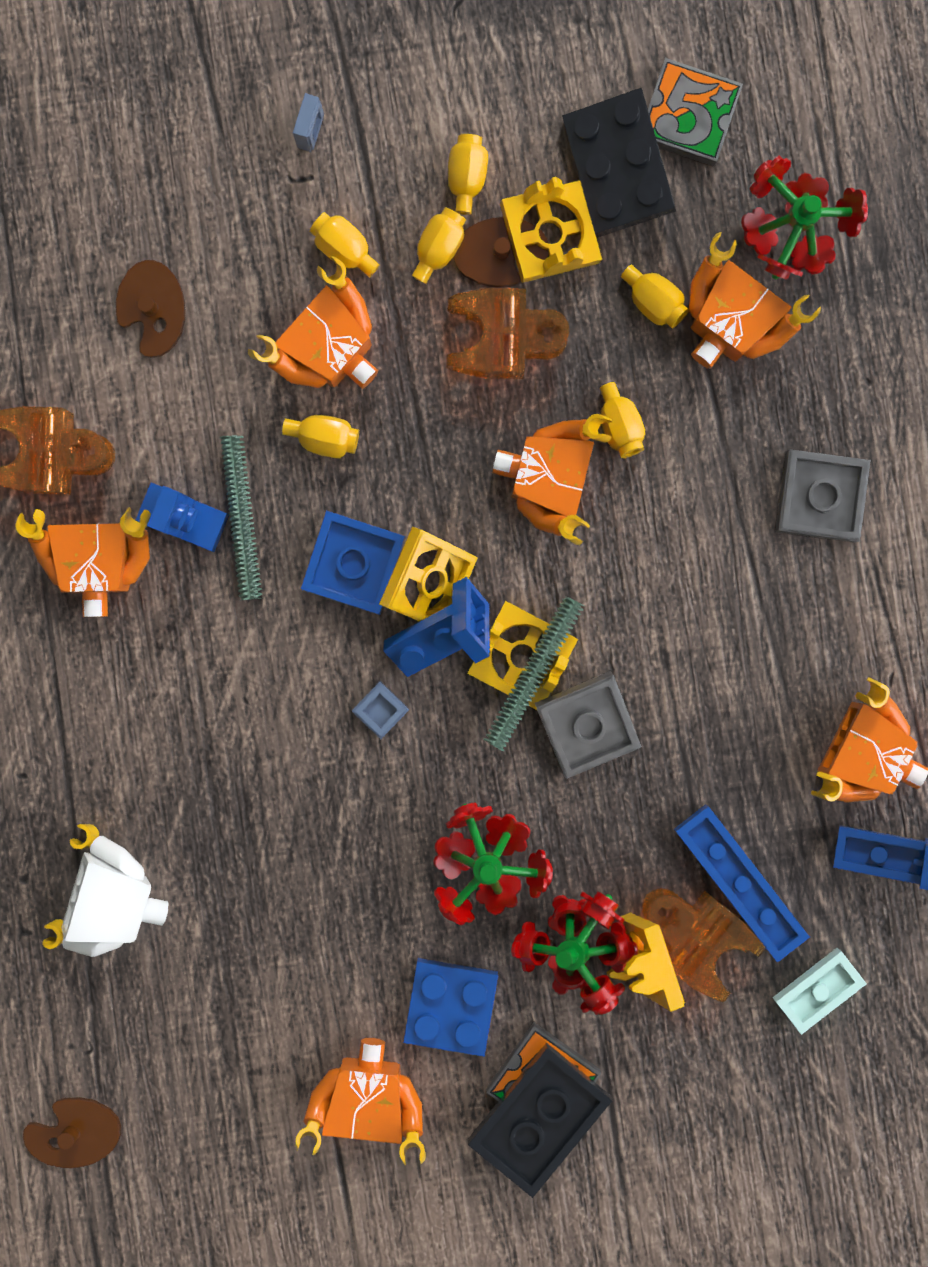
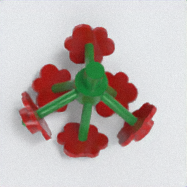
[741,156,868,280]
[433,803,553,925]

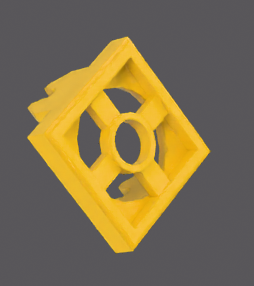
[500,177,602,283]
[379,526,478,621]
[467,601,578,710]
[606,913,685,1012]

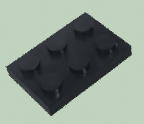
[562,87,676,238]
[468,1043,612,1198]

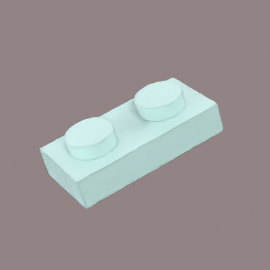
[772,948,867,1035]

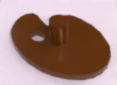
[453,217,549,287]
[116,260,186,358]
[23,1097,121,1168]

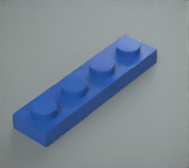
[674,804,810,962]

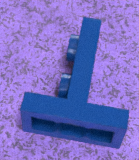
[135,483,229,552]
[383,577,490,677]
[833,825,928,890]

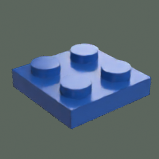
[301,510,406,615]
[403,958,498,1057]

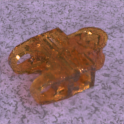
[446,288,569,379]
[0,406,115,495]
[642,888,766,1002]

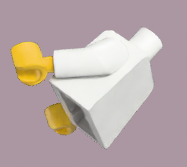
[42,824,168,957]

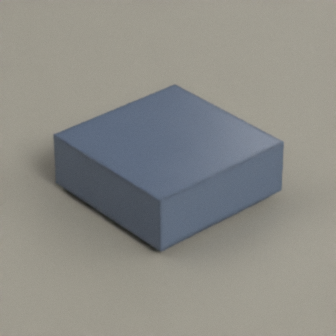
[293,93,324,152]
[352,681,410,739]

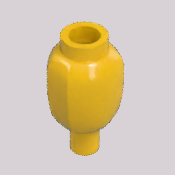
[448,134,488,215]
[412,207,466,284]
[309,212,380,278]
[621,264,689,329]
[600,382,645,458]
[282,415,359,458]

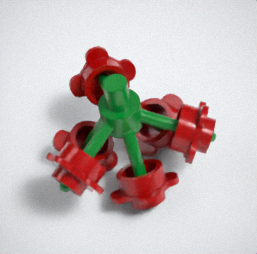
[511,891,638,1015]

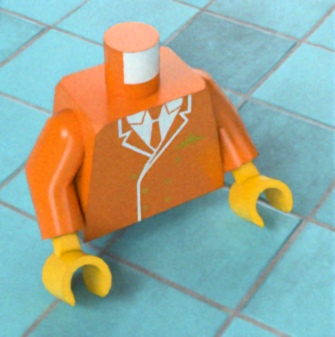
[689,232,821,369]
[248,256,379,389]
[492,414,613,545]
[15,507,151,617]
[811,677,928,803]
[295,1038,426,1165]

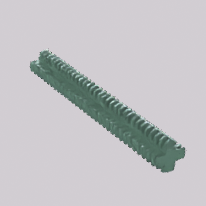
[220,435,262,601]
[483,596,584,751]

